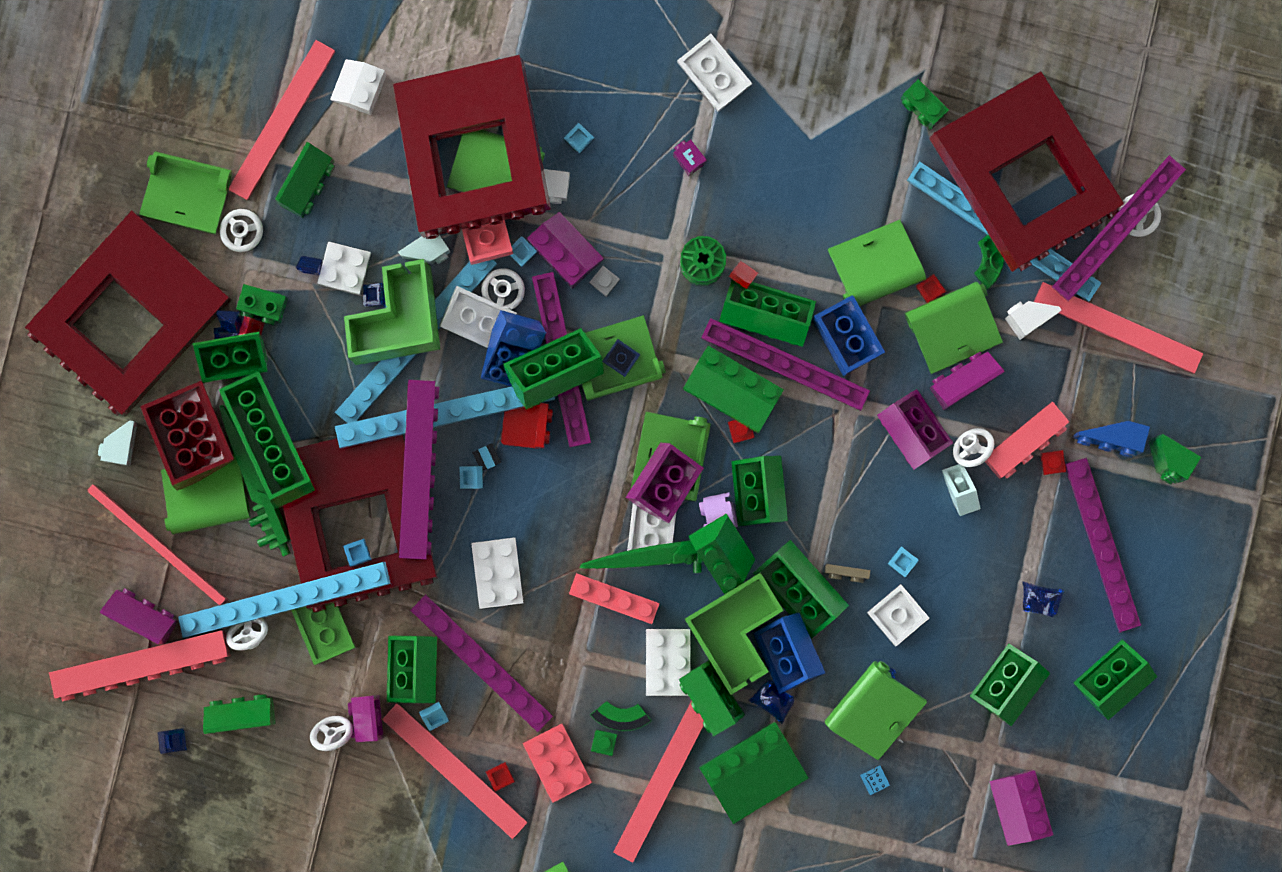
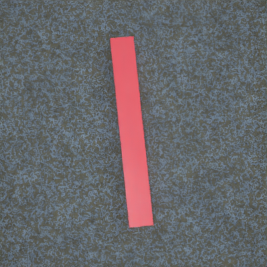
[228,40,335,201]
[1034,282,1203,374]
[88,484,229,605]
[613,701,704,863]
[382,703,528,839]

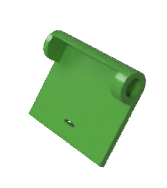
[447,130,545,192]
[139,151,232,235]
[828,220,926,307]
[905,281,1003,374]
[582,315,666,401]
[631,412,711,502]
[161,455,251,534]
[825,661,927,760]

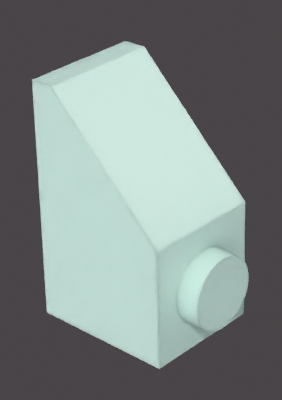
[398,235,450,264]
[98,421,138,466]
[942,464,981,516]

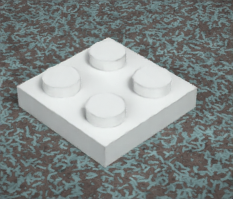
[317,242,371,295]
[867,584,929,647]

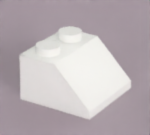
[330,59,387,115]
[1005,301,1062,340]

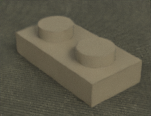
[824,564,870,583]

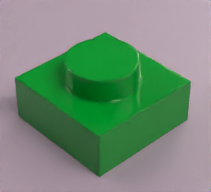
[591,729,617,756]

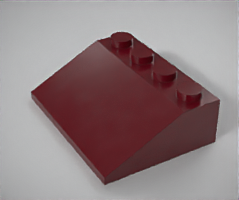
[140,381,234,491]

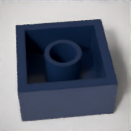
[602,339,640,377]

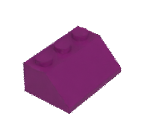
[527,212,604,289]
[930,351,1004,410]
[877,389,953,470]
[625,443,704,523]
[100,588,178,644]
[989,769,1053,846]

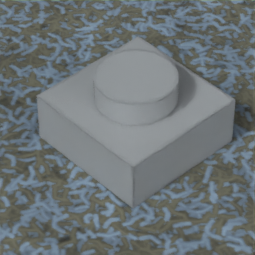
[589,266,620,297]

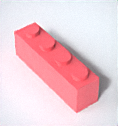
[985,402,1069,479]
[569,573,660,624]

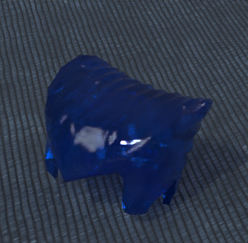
[1022,581,1064,617]
[748,680,794,725]

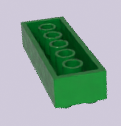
[219,371,315,509]

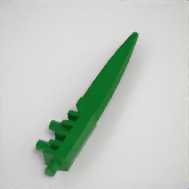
[219,405,291,557]
[580,541,702,573]

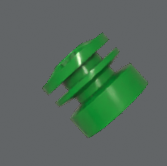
[680,236,726,286]

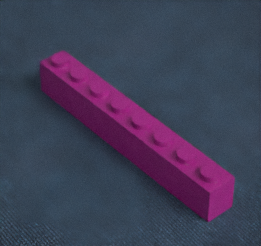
[399,380,439,559]

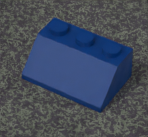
[811,295,885,377]
[753,613,825,694]

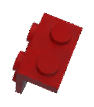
[501,403,553,449]

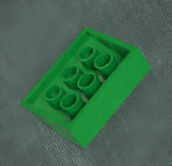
[699,721,808,824]

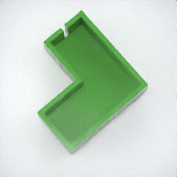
[344,259,440,365]
[685,573,784,695]

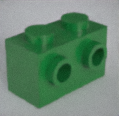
[901,79,949,129]
[236,284,288,326]

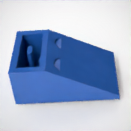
[481,310,546,386]
[1072,421,1150,458]

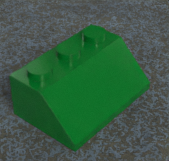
[275,142,335,218]
[193,332,268,383]
[1149,434,1201,485]
[731,456,788,527]
[688,513,755,594]
[386,636,437,703]
[1073,639,1157,720]
[970,643,1050,726]
[679,660,745,736]
[203,694,276,734]

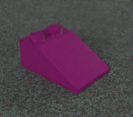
[348,695,384,742]

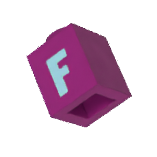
[673,139,707,176]

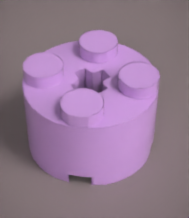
[699,492,738,527]

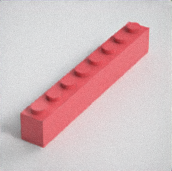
[49,630,231,702]

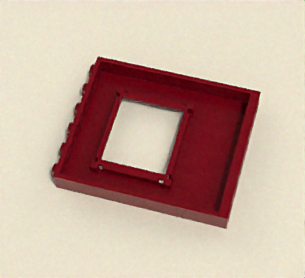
[393,55,551,239]
[929,71,1124,272]
[25,210,231,417]
[283,434,438,613]

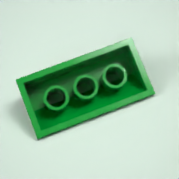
[719,279,816,347]
[503,328,604,410]
[683,346,784,433]
[753,540,849,639]

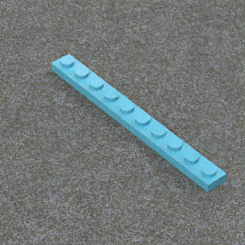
[907,161,1101,302]
[335,260,497,423]
[335,386,555,449]
[178,562,391,638]

